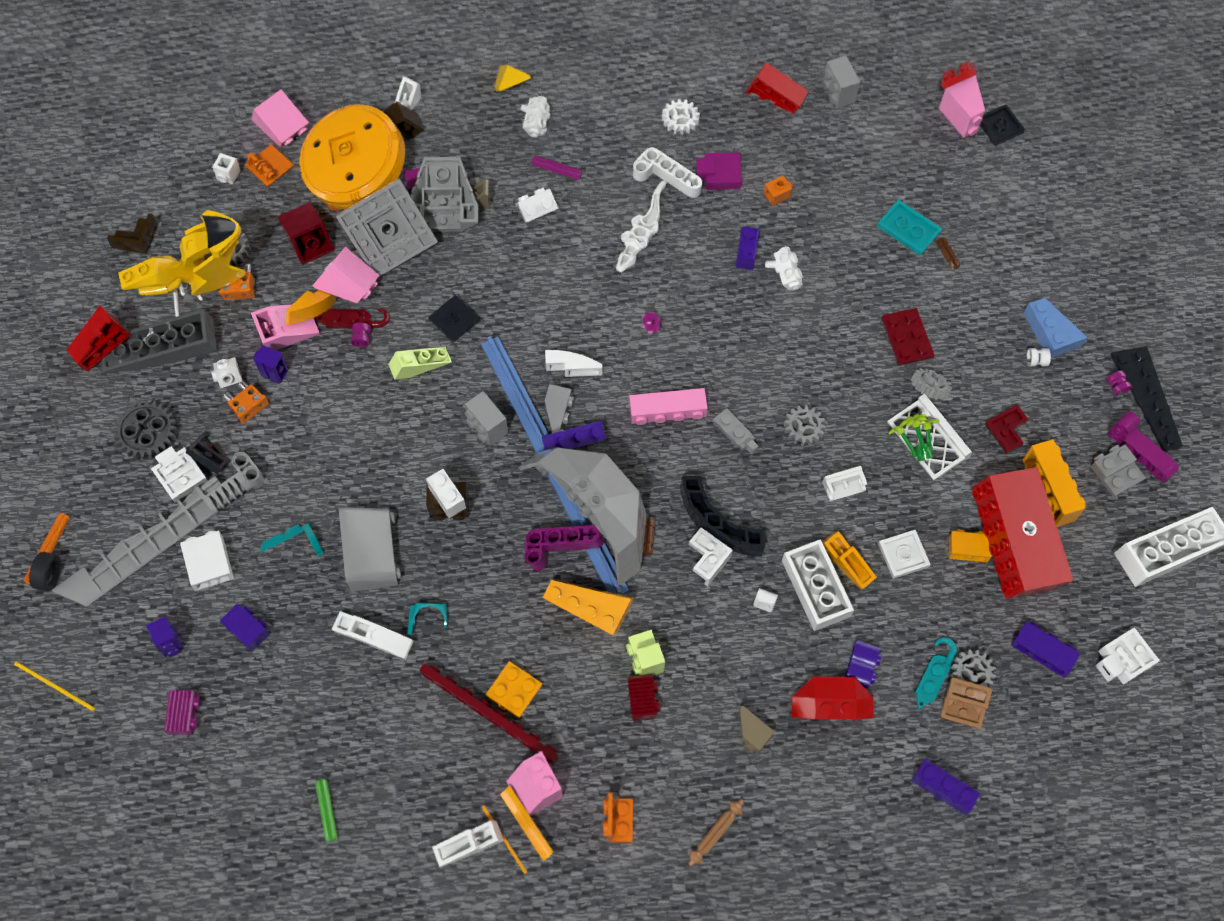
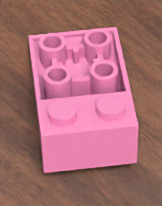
[251,304,320,351]

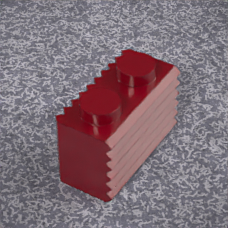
[627,674,660,721]

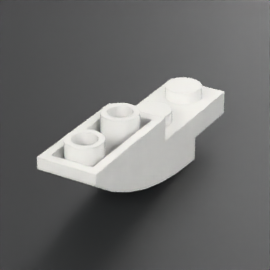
[332,611,414,660]

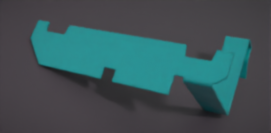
[260,523,324,557]

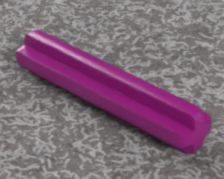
[531,155,582,180]

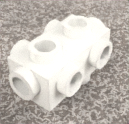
[521,96,550,137]
[765,247,803,290]

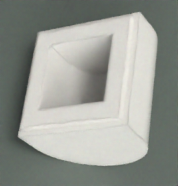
[753,588,778,612]

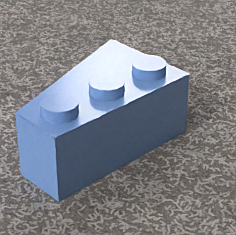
[1023,298,1088,358]

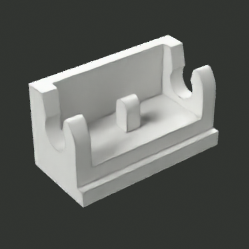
[822,466,867,501]

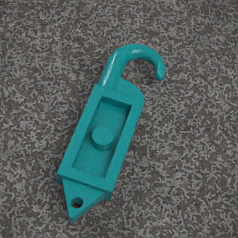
[914,637,957,710]

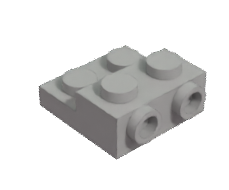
[1091,445,1146,498]

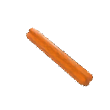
[23,513,70,585]

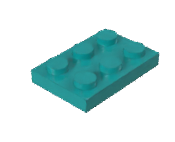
[877,199,942,256]

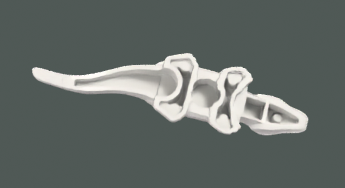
[616,180,666,273]

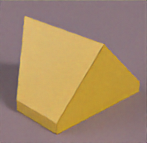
[495,65,530,91]

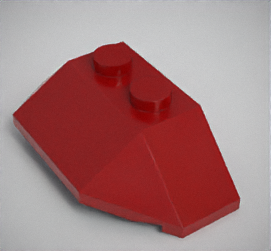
[792,677,874,720]

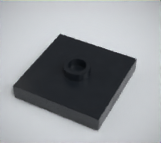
[980,104,1026,146]
[428,295,480,343]

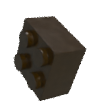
[426,482,469,521]

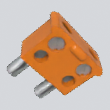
[219,264,255,300]
[224,381,269,424]

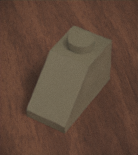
[738,705,775,755]

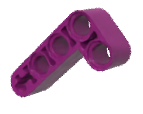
[1108,411,1179,483]
[525,525,605,571]

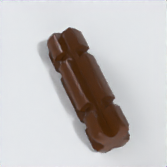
[937,237,961,270]
[642,518,656,556]

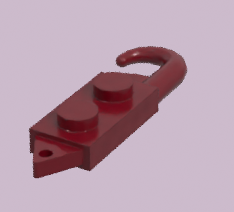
[315,308,390,329]

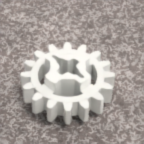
[662,99,700,135]

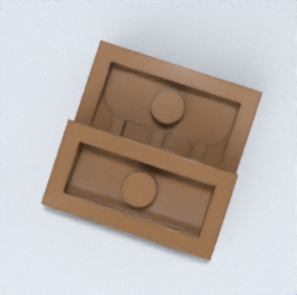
[940,677,992,729]

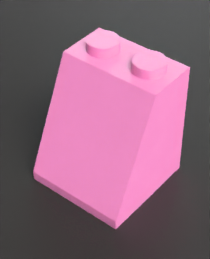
[939,75,985,138]
[251,90,309,147]
[313,247,380,303]
[506,751,563,816]

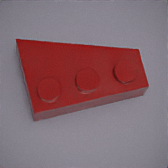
[745,63,809,114]
[66,305,130,372]

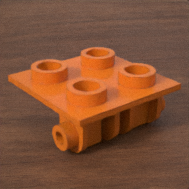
[245,144,294,187]

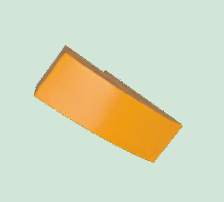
[286,290,336,325]
[822,531,877,590]

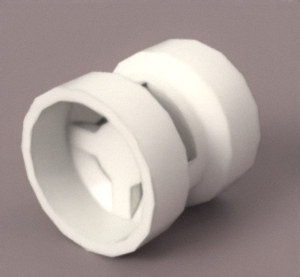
[1027,348,1051,366]

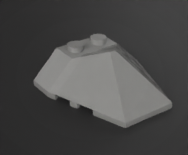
[411,157,478,232]

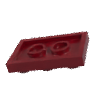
[881,308,935,366]

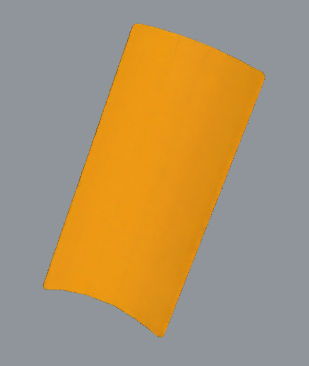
[482,785,553,874]

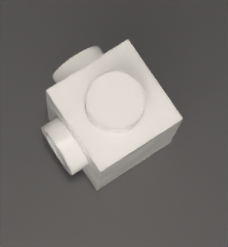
[212,153,241,184]
[211,357,243,388]

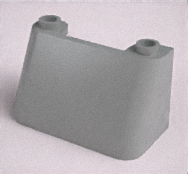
[339,507,401,592]

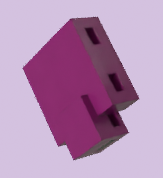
[696,152,742,190]

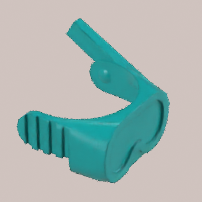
[407,603,448,637]

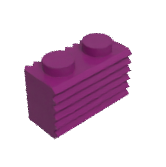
[164,690,200,735]

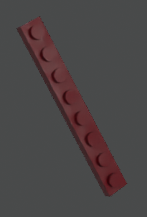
[419,664,558,765]

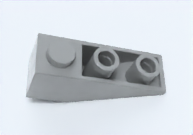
[545,384,574,434]

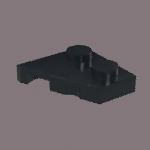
[185,431,229,475]

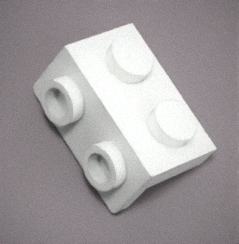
[515,187,558,223]

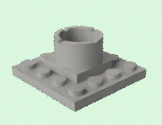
[336,178,438,276]

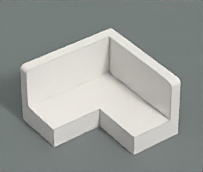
[689,528,733,587]

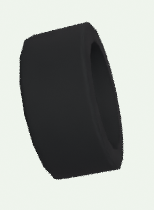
[29,552,61,591]

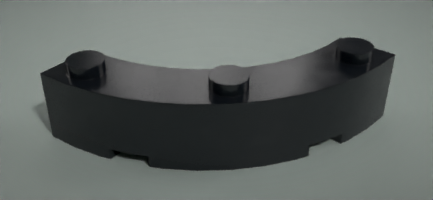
[680,476,765,556]

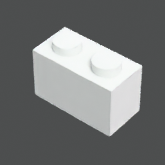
[426,469,466,518]

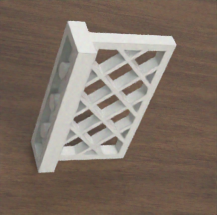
[887,394,972,481]

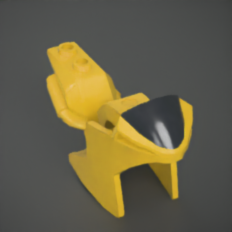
[119,210,246,296]

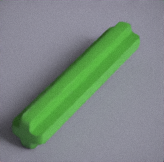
[315,779,338,842]

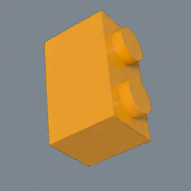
[948,530,992,563]

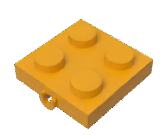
[486,661,542,718]

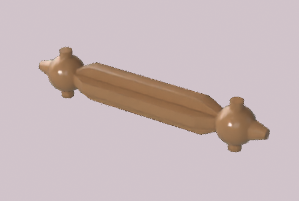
[688,799,744,866]

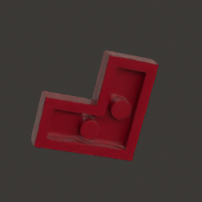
[985,405,1029,454]

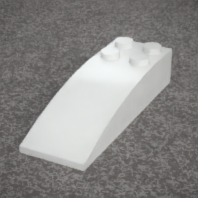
[1114,507,1224,587]

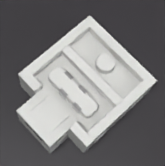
[151,446,208,502]
[1096,628,1160,685]

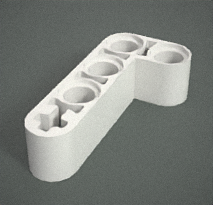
[633,147,702,198]

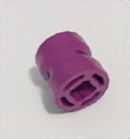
[351,323,371,347]
[1106,371,1132,396]

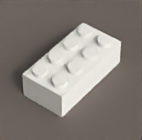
[782,539,854,631]

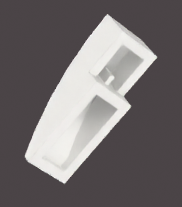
[545,350,602,377]
[433,821,504,867]

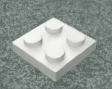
[878,530,931,579]

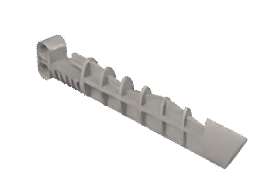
[52,452,264,607]

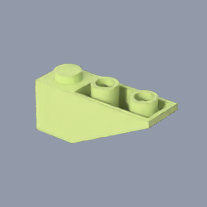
[389,347,452,380]

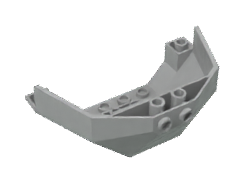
[518,448,647,586]

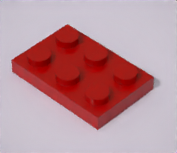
[941,61,977,89]

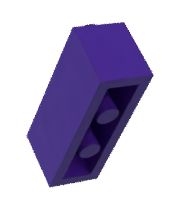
[541,421,606,450]
[1011,621,1081,678]
[911,759,981,815]

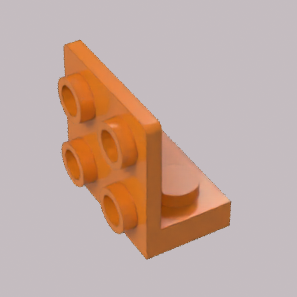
[603,793,633,843]

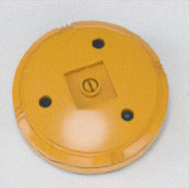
[299,104,405,210]

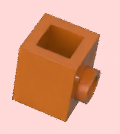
[763,175,793,206]

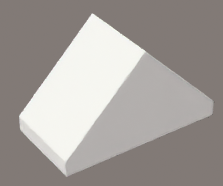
[395,76,422,110]

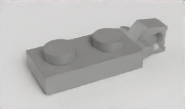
[713,408,758,454]

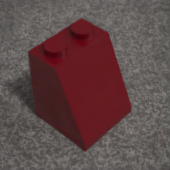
[277,202,335,265]

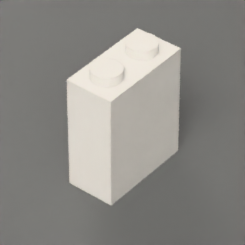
[180,531,234,591]

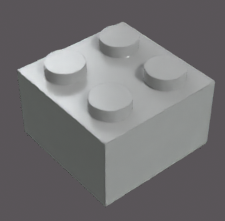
[822,56,860,108]
[464,391,508,446]

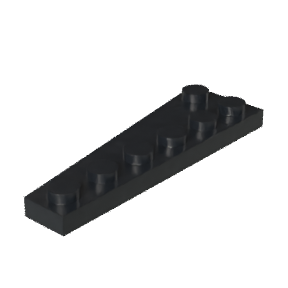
[1110,346,1183,451]

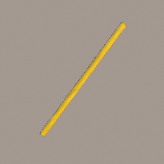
[14,661,95,711]

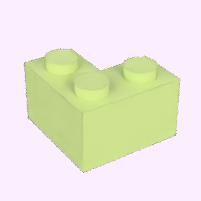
[626,630,665,676]

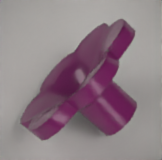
[642,311,661,334]

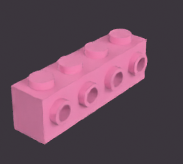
[629,388,708,425]

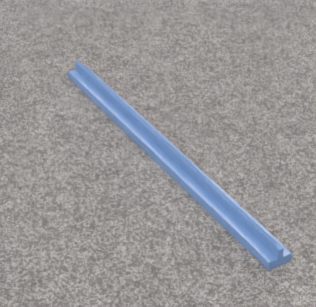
[481,336,629,595]

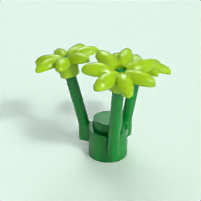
[889,414,940,461]

